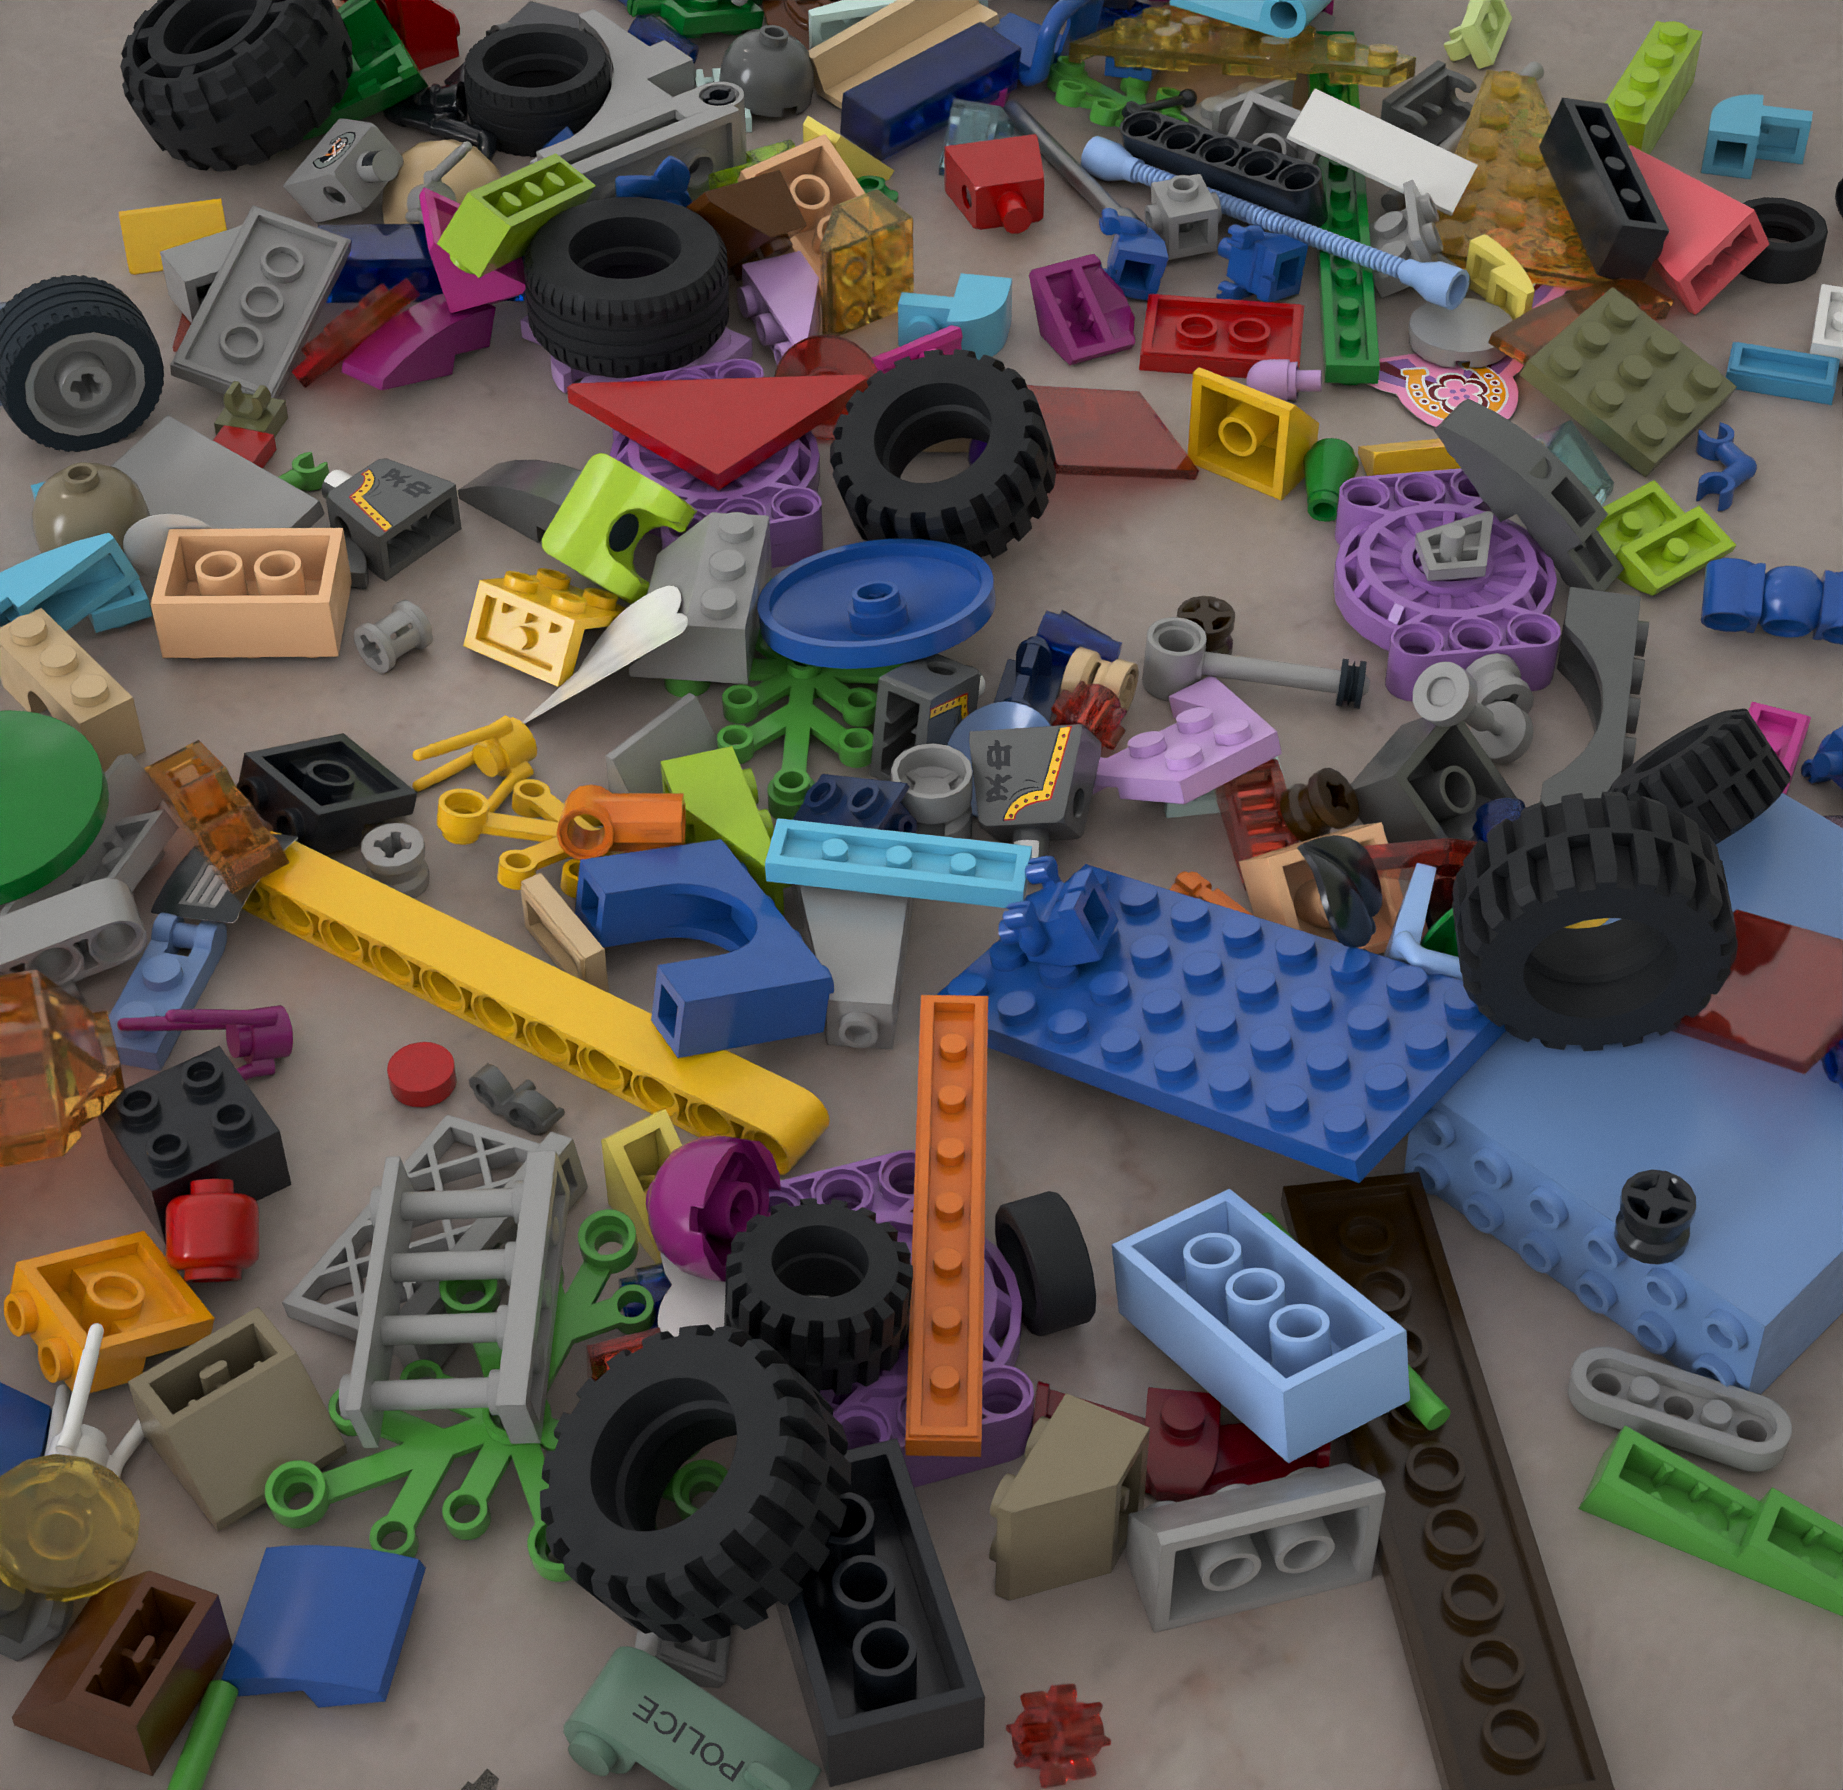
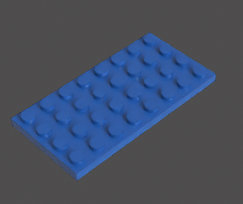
[937,864,1506,1183]

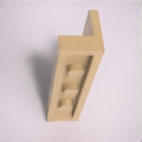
[808,0,1000,111]

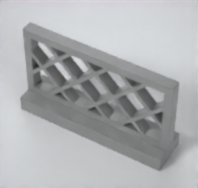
[282,1114,588,1379]

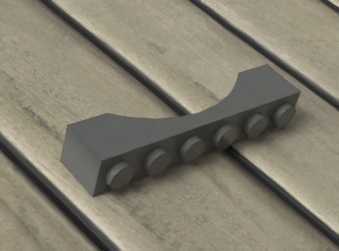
[1539,587,1649,807]

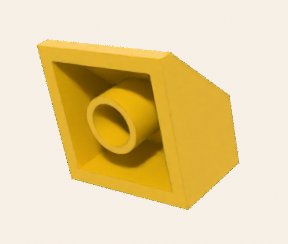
[1187,367,1319,501]

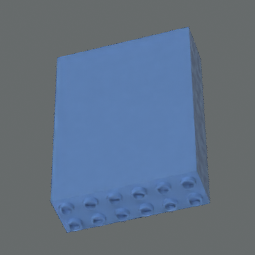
[1404,793,1843,1395]

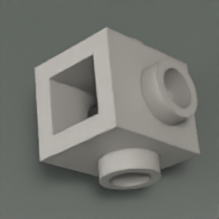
[1144,174,1222,260]

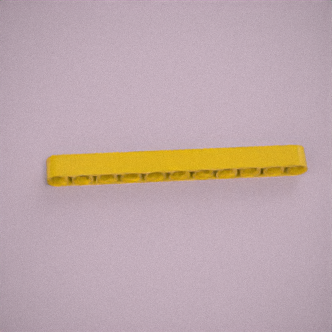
[242,831,830,1175]

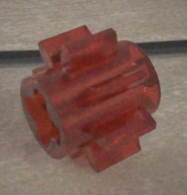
[1051,681,1127,751]
[1006,1683,1111,1788]

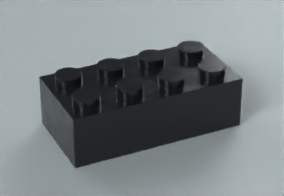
[775,1438,985,1787]

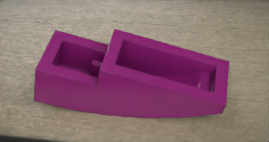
[342,294,496,390]

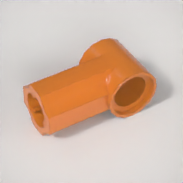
[556,784,686,860]

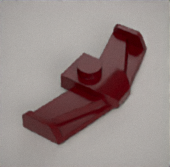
[1032,1381,1331,1503]

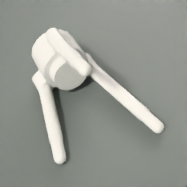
[37,1323,145,1501]

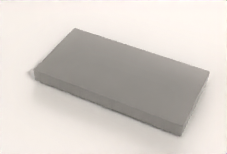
[170,205,351,399]
[111,415,325,529]

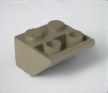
[128,1307,347,1531]
[989,1393,1150,1601]

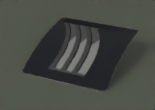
[151,828,298,923]

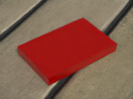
[1139,294,1305,378]

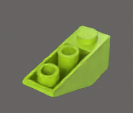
[661,746,792,915]

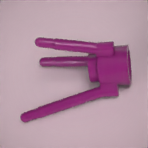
[117,1005,293,1081]

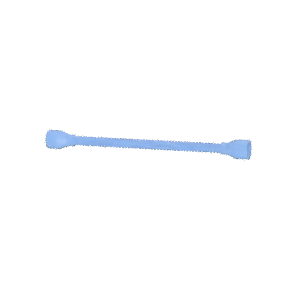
[1081,136,1469,310]

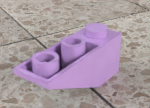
[737,251,820,377]

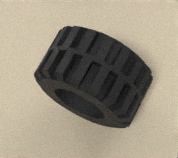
[1608,708,1791,845]
[724,1198,913,1396]

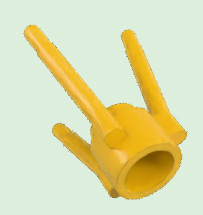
[412,715,537,813]

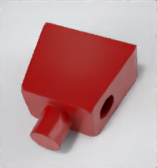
[944,134,1044,234]

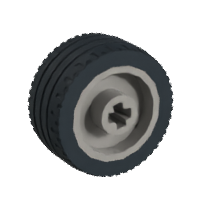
[0,275,164,452]

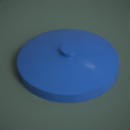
[757,539,996,669]

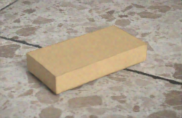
[520,873,609,993]

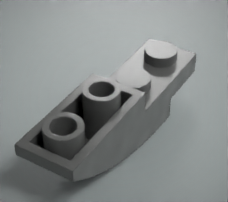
[1434,399,1624,591]

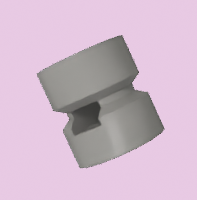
[891,743,973,839]

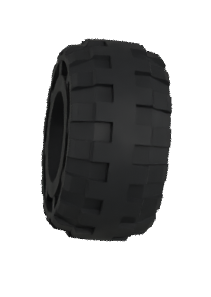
[120,0,353,172]

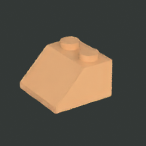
[1239,822,1403,954]

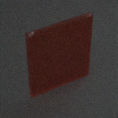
[1027,385,1199,480]
[1672,909,1843,1074]

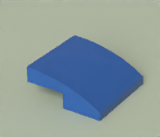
[221,1545,426,1708]

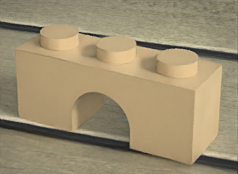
[0,608,146,772]

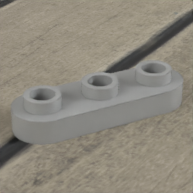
[1568,1347,1792,1472]

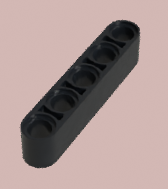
[1120,111,1328,228]

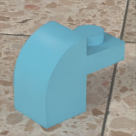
[1701,94,1813,179]
[898,273,1012,360]

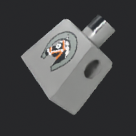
[283,118,404,223]

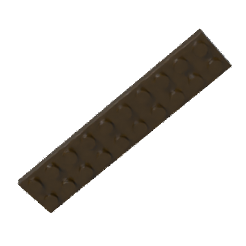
[1281,1172,1615,1790]

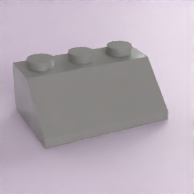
[629,512,772,684]
[1125,1463,1386,1633]

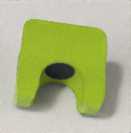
[542,453,697,604]

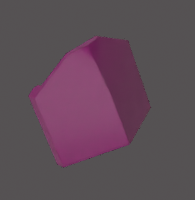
[1029,254,1135,365]

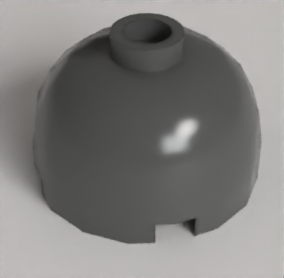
[719,25,814,117]

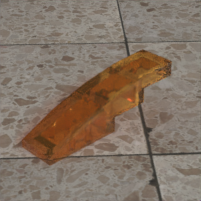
[1488,279,1674,366]
[144,740,289,894]

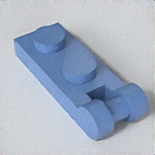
[94,912,227,1071]

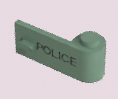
[563,1646,822,1790]

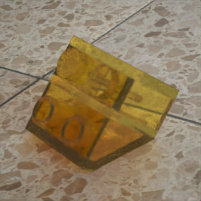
[820,189,914,341]

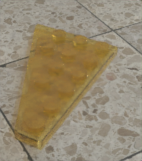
[1069,4,1416,88]
[1435,69,1618,297]

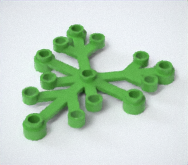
[664,577,907,820]
[265,1209,728,1582]

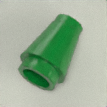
[1303,438,1359,522]

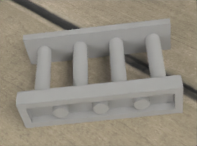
[339,1150,570,1448]

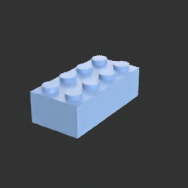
[1111,1189,1410,1463]

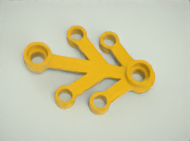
[436,779,629,898]

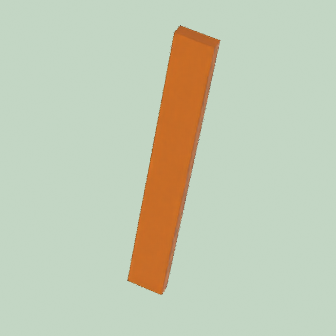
[905,995,988,1457]

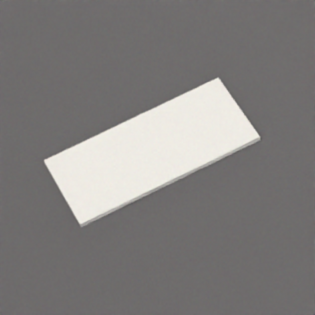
[1286,89,1478,216]

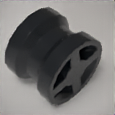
[1614,1170,1696,1265]

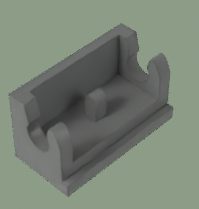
[1381,60,1478,146]

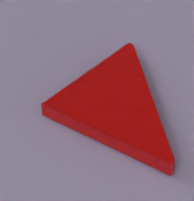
[567,374,868,490]

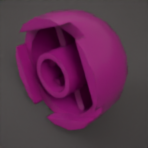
[646,1136,781,1282]

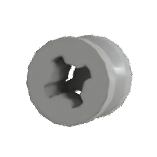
[1466,653,1534,714]
[361,823,429,898]

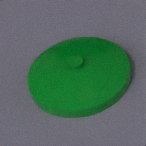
[0,710,109,905]

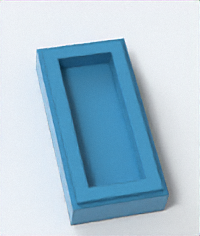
[1726,342,1840,405]

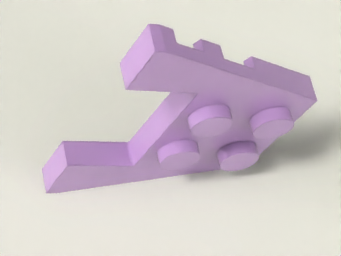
[1092,676,1282,804]

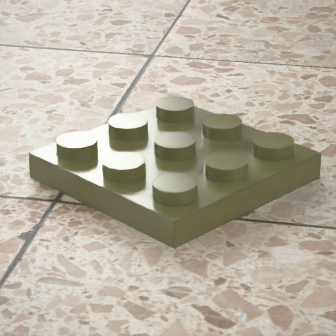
[1519,287,1737,477]

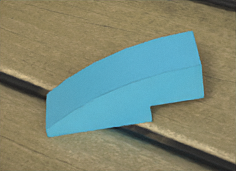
[0,533,140,631]

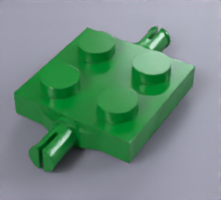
[627,0,764,39]

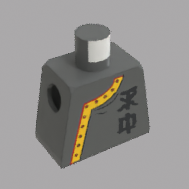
[322,458,462,582]
[870,653,985,781]
[969,724,1102,858]

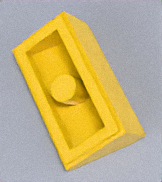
[118,198,227,275]
[1358,438,1461,476]

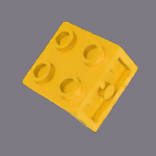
[463,568,626,687]

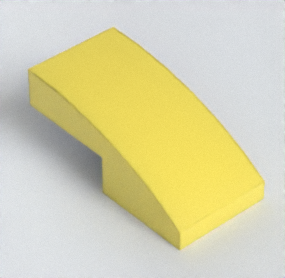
[1465,234,1535,339]

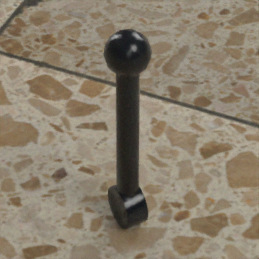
[1121,88,1197,118]

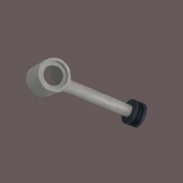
[1142,617,1370,709]

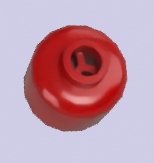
[165,1179,259,1283]

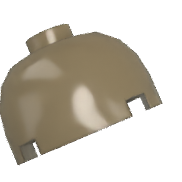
[32,462,150,553]

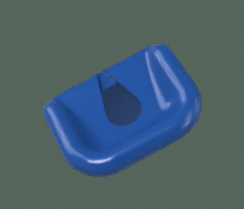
[974,0,1104,87]

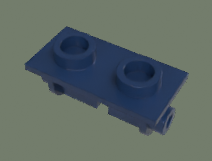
[994,636,1066,723]
[792,774,917,833]

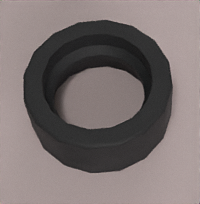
[1740,197,1828,284]
[995,1191,1096,1336]

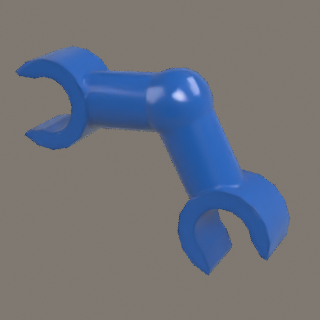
[1696,422,1757,511]

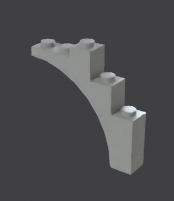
[530,9,697,164]

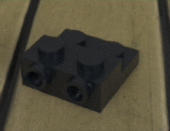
[236,733,417,856]

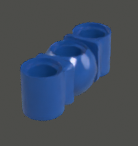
[1701,558,1843,645]

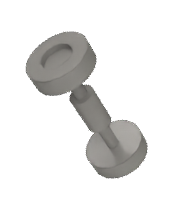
[1413,662,1534,764]

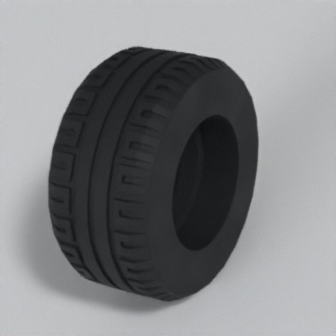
[524,197,729,378]

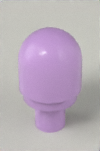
[1246,359,1322,402]

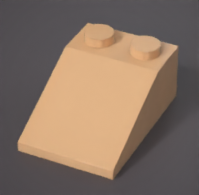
[737,134,906,297]

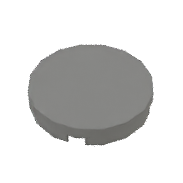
[1408,298,1515,368]

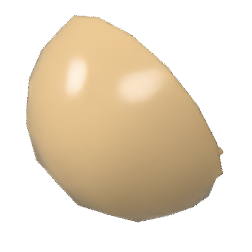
[382,139,502,244]

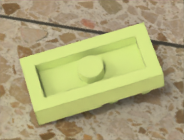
[1443,0,1512,70]

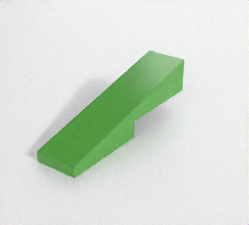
[1578,1425,1843,1616]

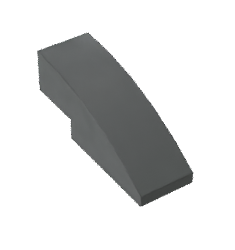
[458,460,582,543]

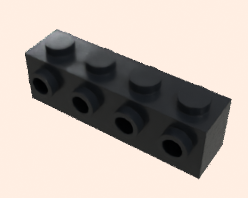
[1539,97,1669,281]

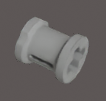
[354,599,433,673]

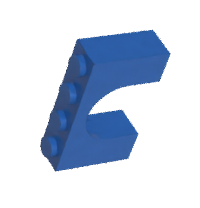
[575,839,834,1058]

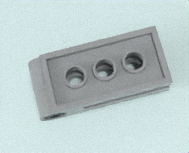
[536,82,748,203]

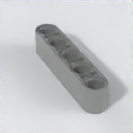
[0,878,147,1011]

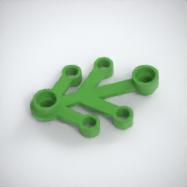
[1047,56,1189,127]

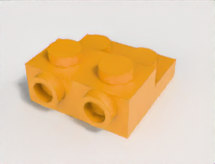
[4,1231,215,1394]

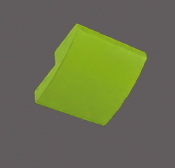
[1596,480,1736,596]

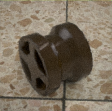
[1177,596,1235,655]
[1280,768,1359,842]

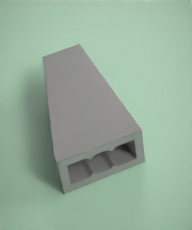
[792,884,914,1050]

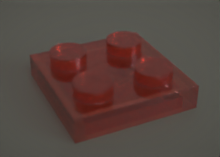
[291,278,420,388]

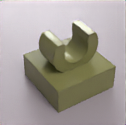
[214,381,288,437]

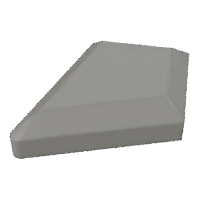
[1414,511,1494,581]

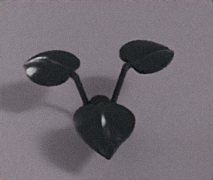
[1297,835,1455,956]

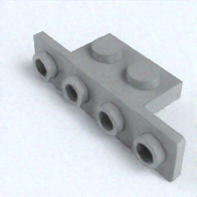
[0,753,179,916]

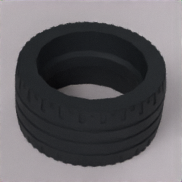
[464,23,611,157]

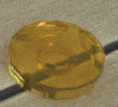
[0,1454,140,1602]

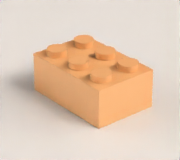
[151,528,352,659]

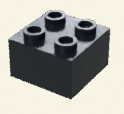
[93,1046,292,1245]

